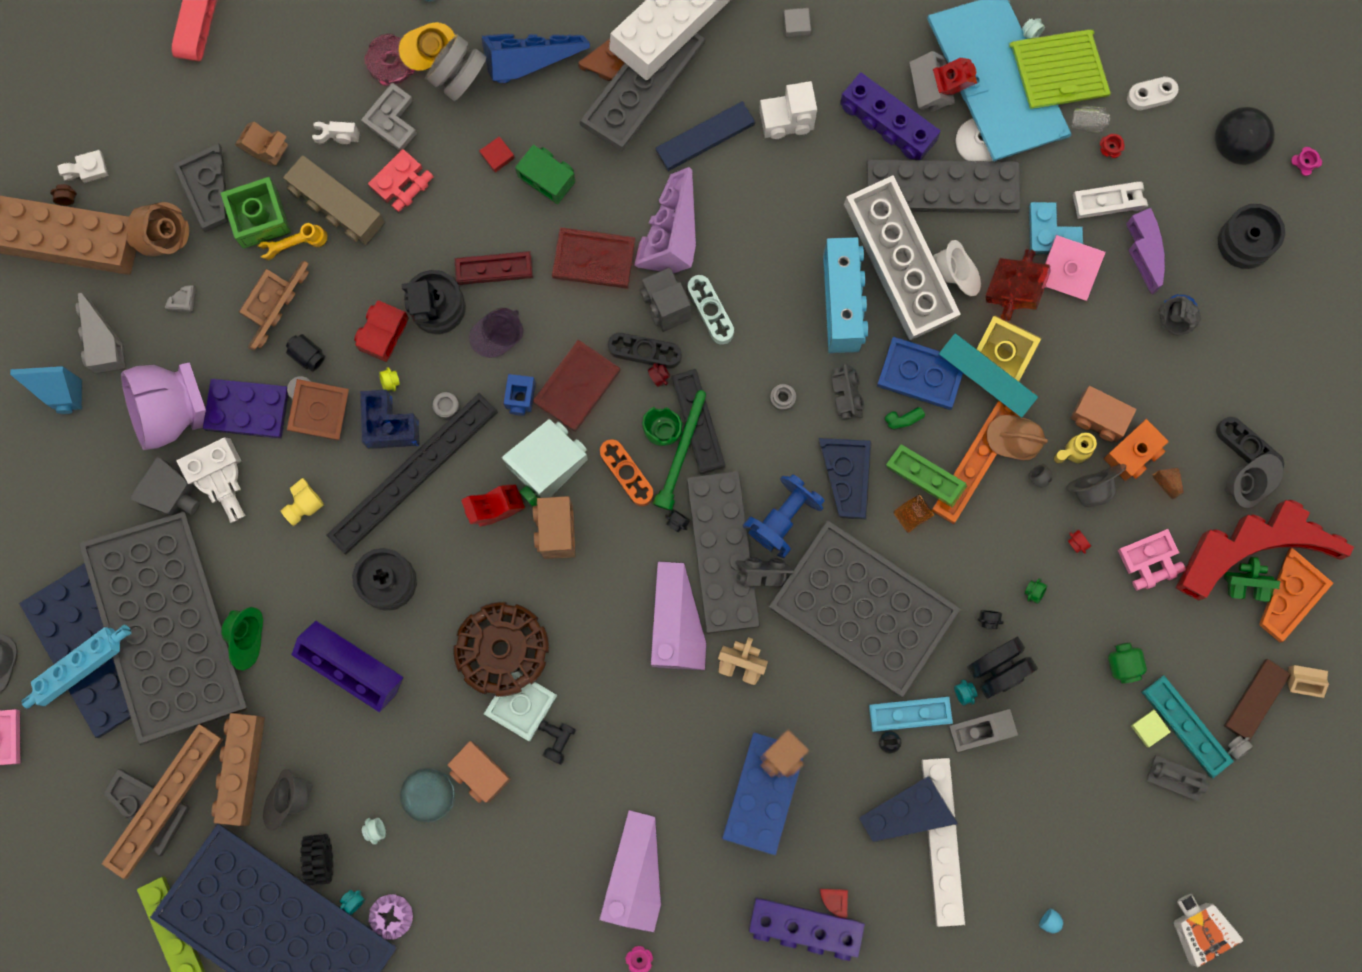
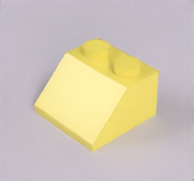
[977,316,1042,381]

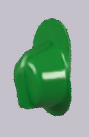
[221,607,263,671]

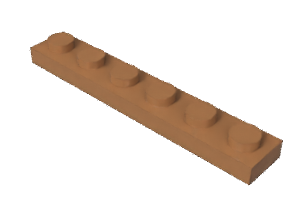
[102,724,224,879]

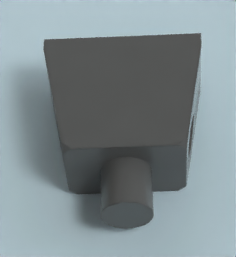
[130,456,200,516]

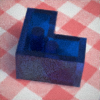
[360,389,420,449]

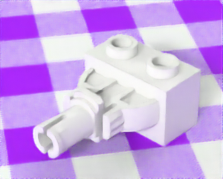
[176,437,246,523]

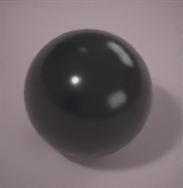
[1215,107,1275,164]

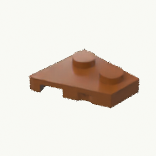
[578,39,625,81]

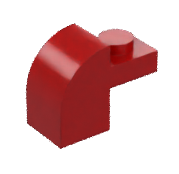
[461,484,525,527]

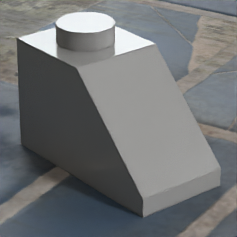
[950,709,1018,752]

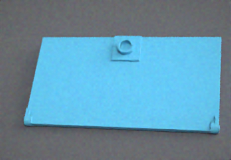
[927,0,1072,161]

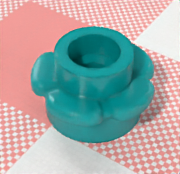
[954,680,978,706]
[340,890,365,915]

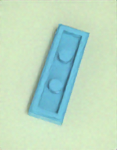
[869,697,953,732]

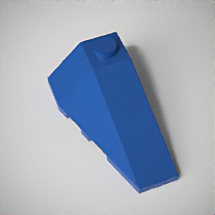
[482,34,590,83]

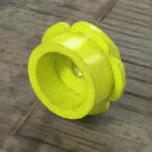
[379,367,400,392]

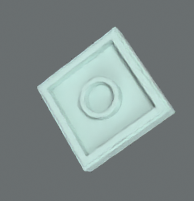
[484,671,558,742]

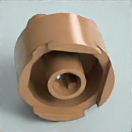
[127,202,189,257]

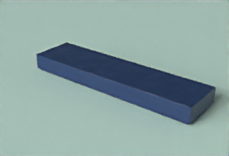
[656,101,755,171]

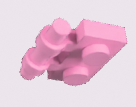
[1118,529,1186,591]

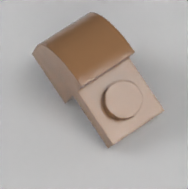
[235,121,288,166]

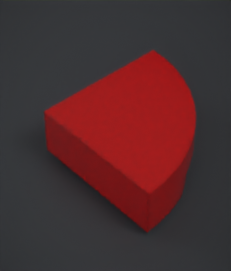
[820,889,848,918]

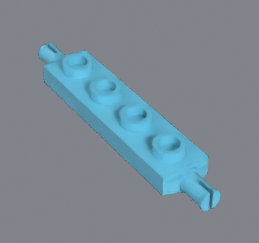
[21,625,131,709]

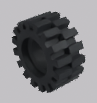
[300,834,334,886]

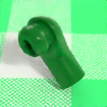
[884,407,925,430]

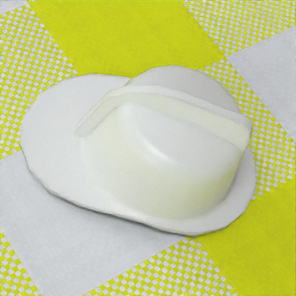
[933,240,981,296]

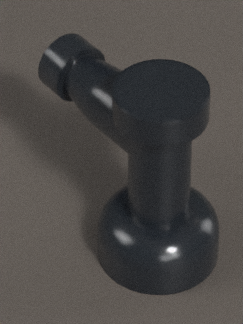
[538,720,576,765]

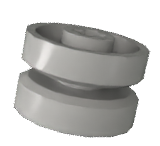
[425,34,487,101]

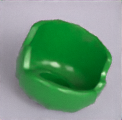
[642,407,683,446]

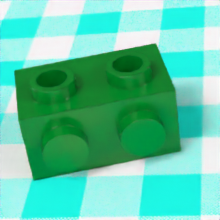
[515,144,576,205]

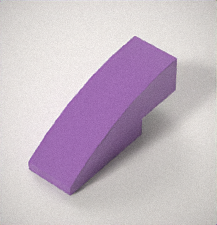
[1126,208,1165,295]

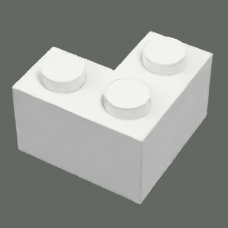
[759,81,817,139]

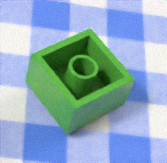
[221,177,291,249]

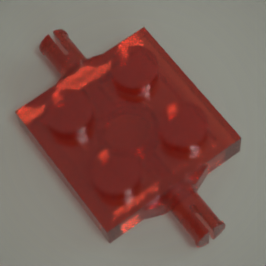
[985,249,1051,321]

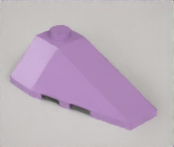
[634,167,696,274]
[651,562,706,670]
[600,810,661,932]

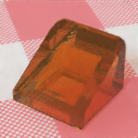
[1153,468,1184,499]
[894,494,934,533]

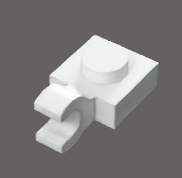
[312,121,360,144]
[58,150,108,183]

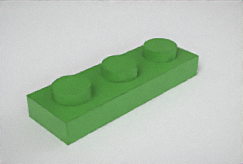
[886,444,967,507]

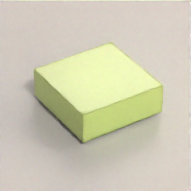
[1131,710,1170,748]

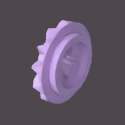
[368,894,413,939]

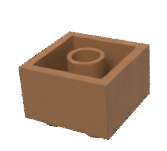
[533,496,576,559]

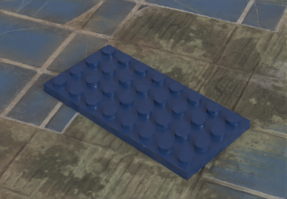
[150,824,398,972]

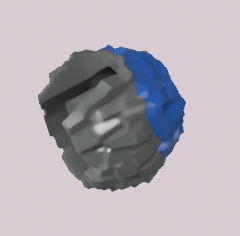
[1158,294,1201,335]

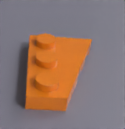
[1259,548,1333,643]

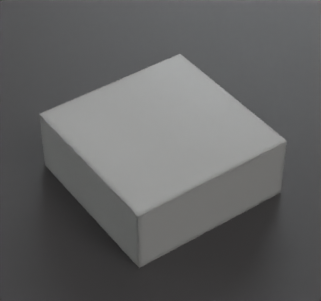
[784,8,811,37]

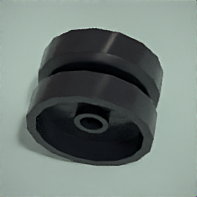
[1218,204,1285,269]
[404,270,466,334]
[352,548,417,611]
[967,636,1038,699]

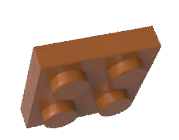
[287,379,349,440]

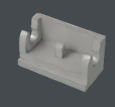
[910,51,955,111]

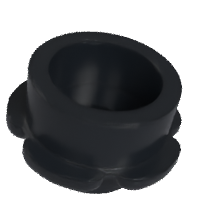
[665,509,690,532]
[977,610,1004,629]

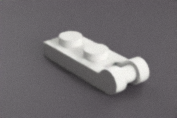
[1073,182,1148,219]

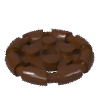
[453,602,549,697]

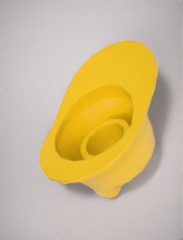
[398,22,455,71]

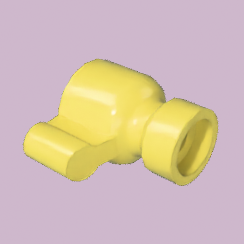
[1054,433,1097,463]
[280,478,324,526]

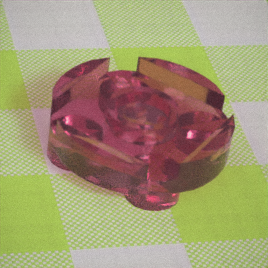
[365,34,415,85]

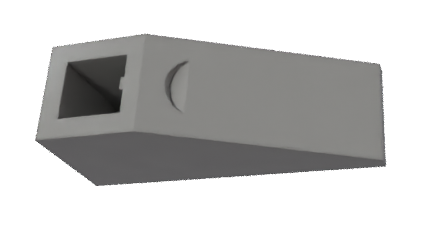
[76,293,125,373]

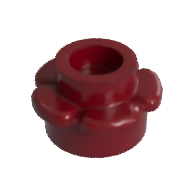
[648,363,670,387]

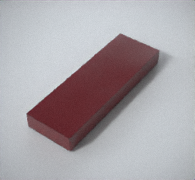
[455,251,533,285]

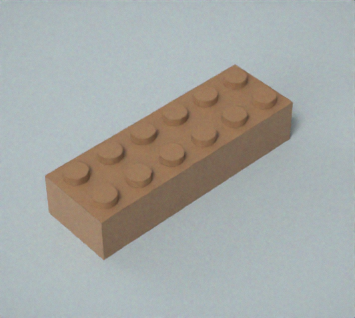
[0,196,137,275]

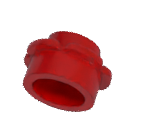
[1100,134,1125,158]
[1068,530,1091,554]

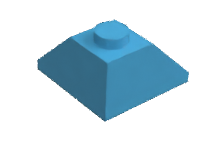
[10,366,82,414]

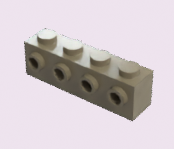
[283,155,385,245]

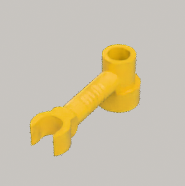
[258,223,328,260]

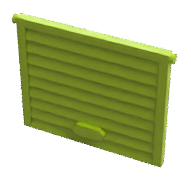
[1009,29,1111,109]

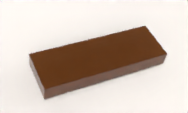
[1224,659,1291,741]

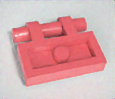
[368,149,434,212]

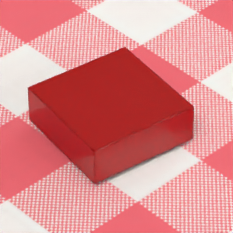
[479,137,515,172]

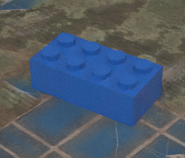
[722,732,804,855]

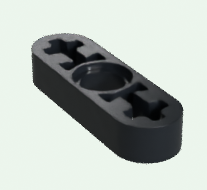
[608,333,682,368]
[1216,417,1284,468]

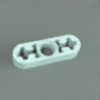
[688,275,734,345]

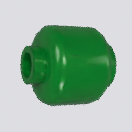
[1108,643,1147,684]

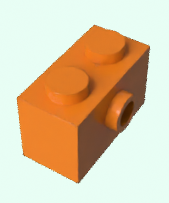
[1103,419,1169,481]

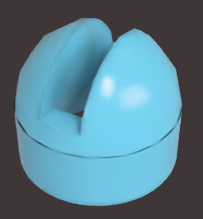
[1039,908,1063,933]

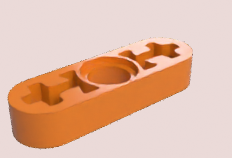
[600,439,654,506]

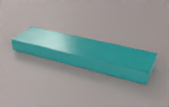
[939,333,1039,418]
[1142,675,1234,778]

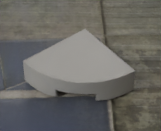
[165,285,196,312]

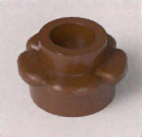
[50,184,77,206]

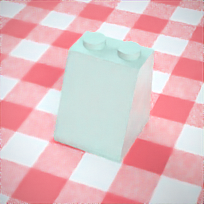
[502,419,588,498]

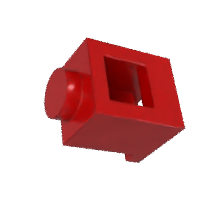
[933,57,977,95]

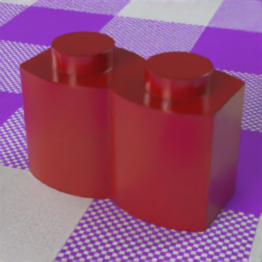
[354,300,409,362]

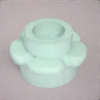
[1022,19,1045,39]
[362,818,386,844]

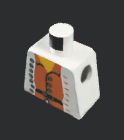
[1174,894,1243,967]

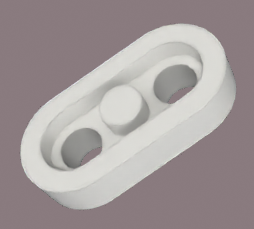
[1127,77,1178,110]

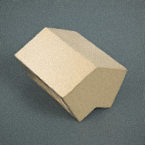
[1287,665,1329,698]

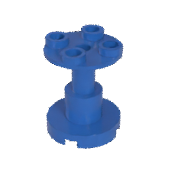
[743,474,825,558]

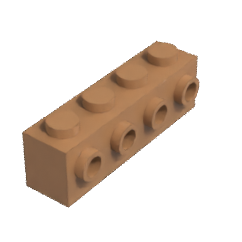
[212,713,265,826]
[760,730,809,777]

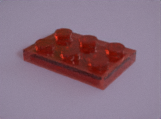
[552,227,636,289]
[533,340,621,432]

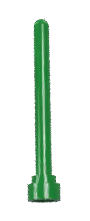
[653,390,706,511]

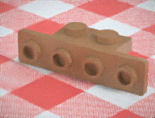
[238,261,309,350]

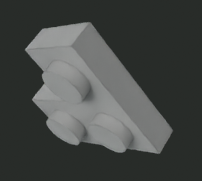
[361,83,417,151]

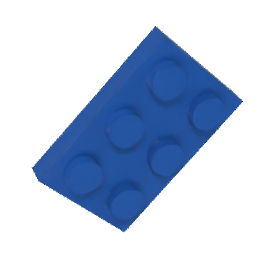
[877,337,963,410]

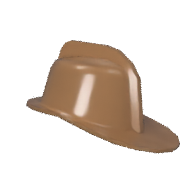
[987,415,1048,460]

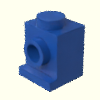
[504,374,536,416]

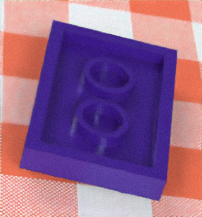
[203,379,288,439]

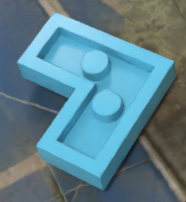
[1029,202,1083,254]

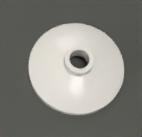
[955,119,997,161]

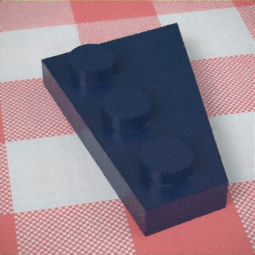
[819,438,871,519]
[859,776,958,842]

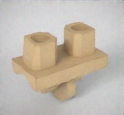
[718,637,768,685]

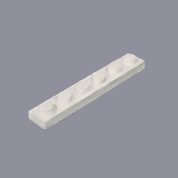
[921,758,965,927]

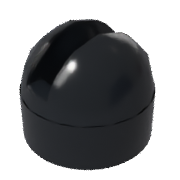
[879,732,901,754]

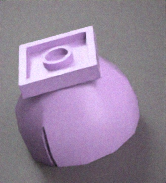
[121,362,206,450]

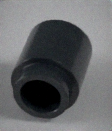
[286,334,326,372]

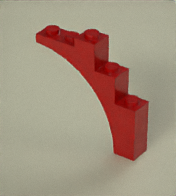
[1175,500,1354,601]

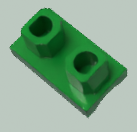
[1223,557,1280,602]

